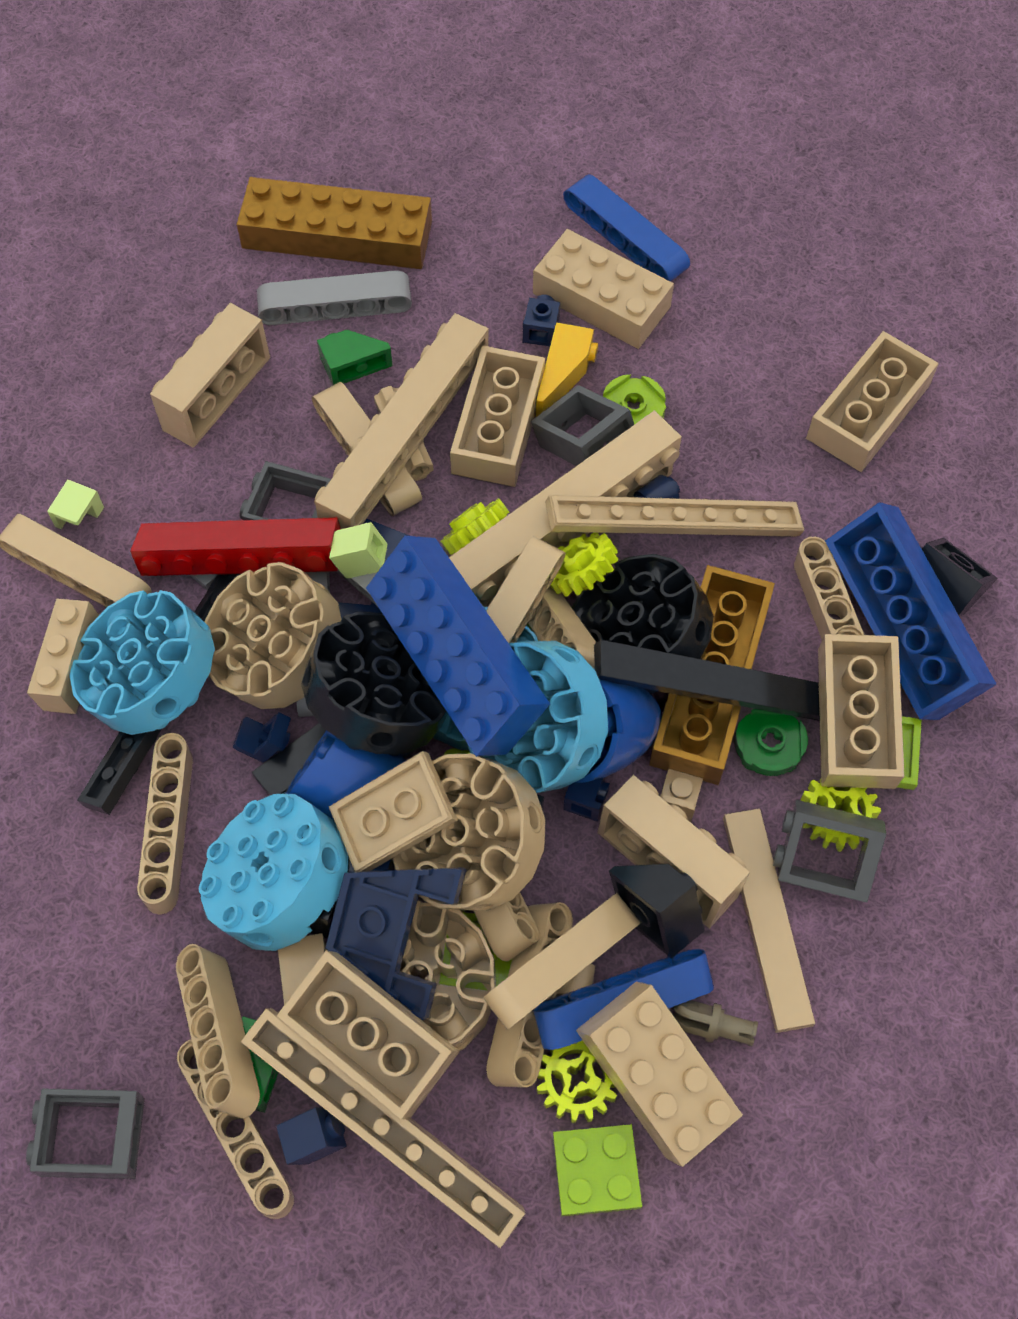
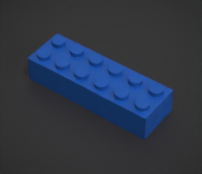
[825,502,997,720]
[366,536,550,757]

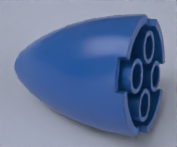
[576,679,662,783]
[285,731,406,820]

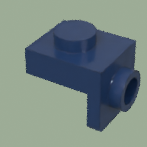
[233,712,291,763]

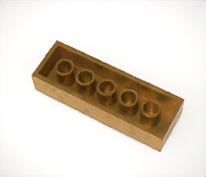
[237,177,432,269]
[649,565,775,786]

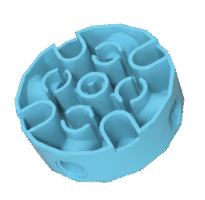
[70,590,215,735]
[467,641,608,793]
[199,794,348,951]

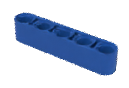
[563,174,690,282]
[533,949,714,1050]

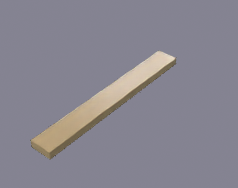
[545,495,804,536]

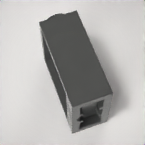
[531,385,634,466]
[240,461,331,520]
[773,800,887,903]
[26,1088,145,1179]

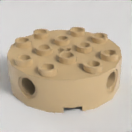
[205,562,342,709]
[392,754,545,911]
[382,901,496,1051]

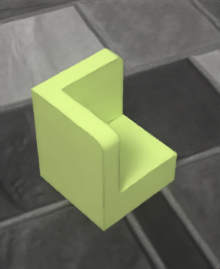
[47,479,104,529]
[329,522,388,578]

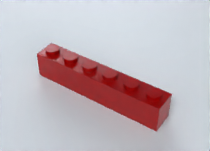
[130,517,341,576]

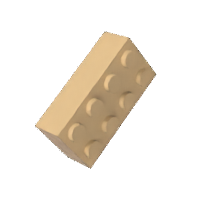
[533,229,674,349]
[150,303,270,448]
[806,331,939,472]
[450,345,545,487]
[818,634,904,789]
[597,775,750,929]
[277,950,460,1120]
[576,982,743,1167]

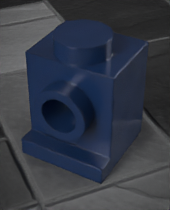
[522,295,560,347]
[563,777,610,822]

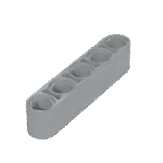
[257,271,412,325]

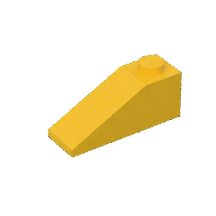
[536,322,598,417]

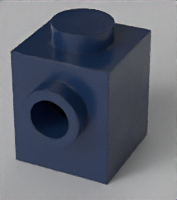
[276,1107,347,1165]

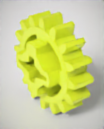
[440,499,509,555]
[550,532,618,597]
[801,779,881,852]
[537,1040,617,1123]

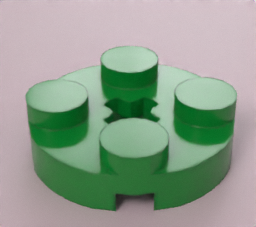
[734,709,808,776]

